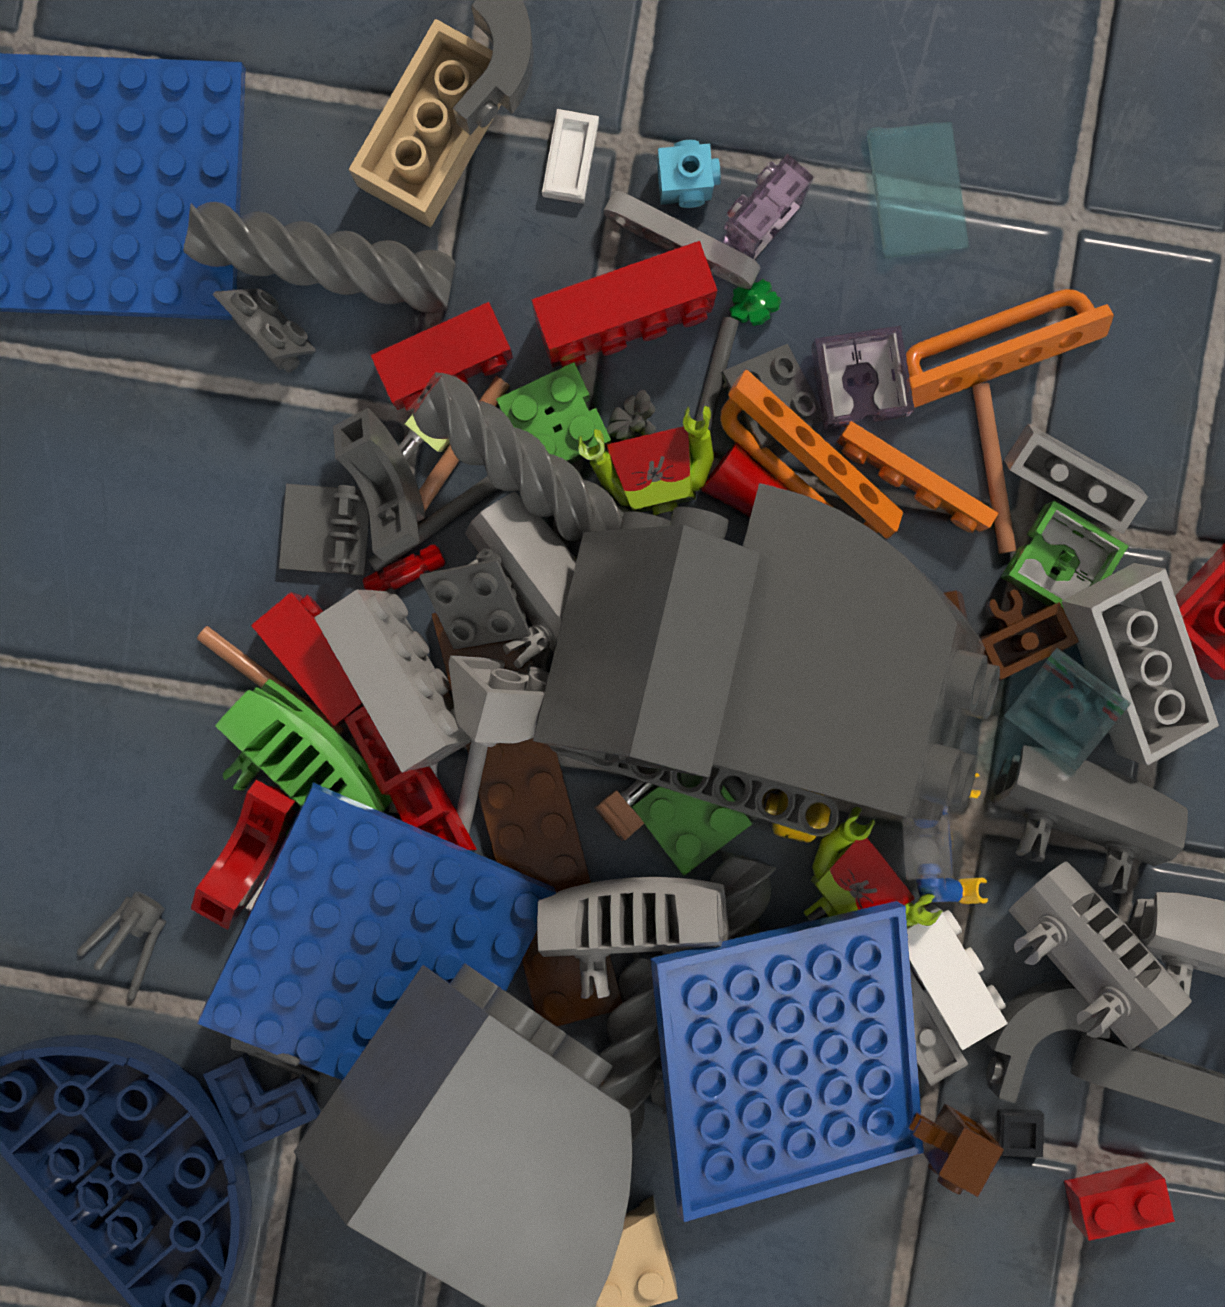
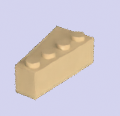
[595,1196,678,1307]

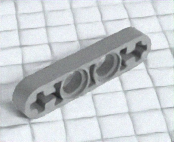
[603,191,761,289]

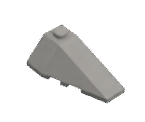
[449,656,549,747]

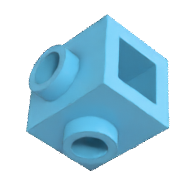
[657,140,721,208]

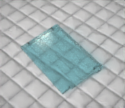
[867,122,969,258]

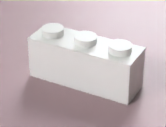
[907,904,1008,1050]

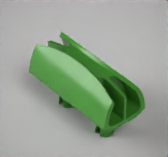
[215,679,392,837]

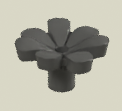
[606,390,656,441]

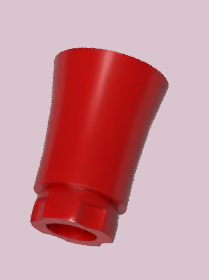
[701,442,788,519]

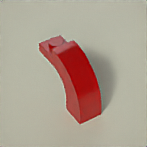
[191,779,296,930]

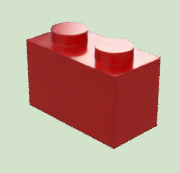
[1064,1162,1175,1241]

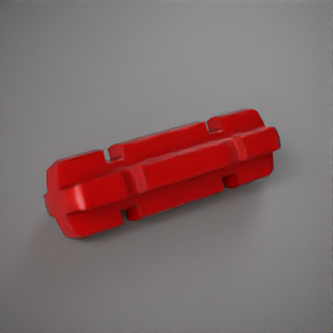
[363,545,445,591]

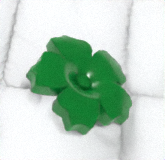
[729,279,782,326]

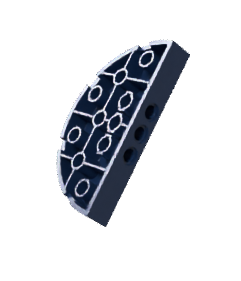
[0,1035,252,1307]

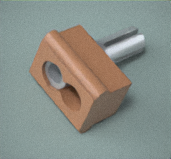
[594,774,654,841]

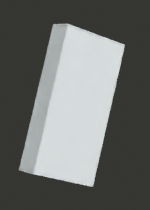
[542,109,599,204]

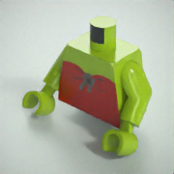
[578,406,714,521]
[803,807,943,927]

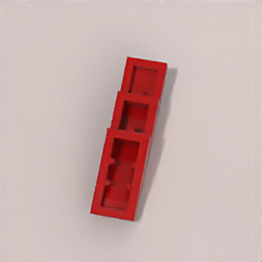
[344,706,477,852]

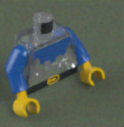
[902,773,988,904]

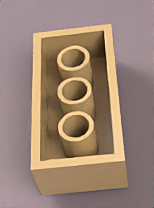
[349,19,501,228]

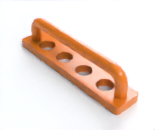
[902,289,1114,409]
[720,370,903,539]

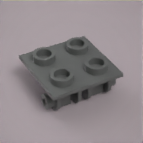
[213,288,316,373]
[721,344,827,449]
[279,484,370,576]
[419,549,531,650]

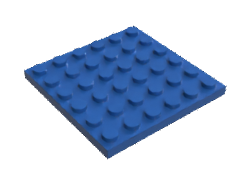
[0,53,246,320]
[197,783,556,1081]
[650,901,924,1222]

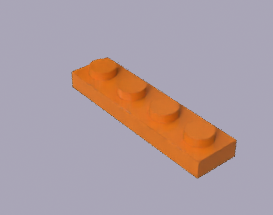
[836,421,999,533]

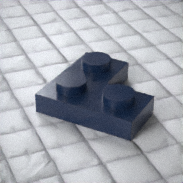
[203,1053,321,1154]

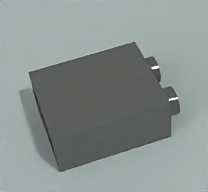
[533,507,761,778]

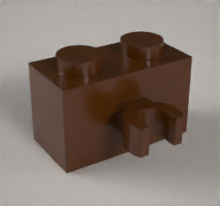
[980,589,1079,680]
[908,1104,1004,1197]

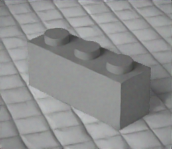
[1004,423,1148,534]

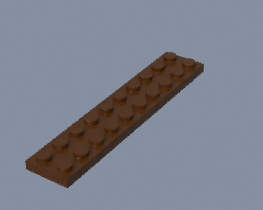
[431,613,623,1027]

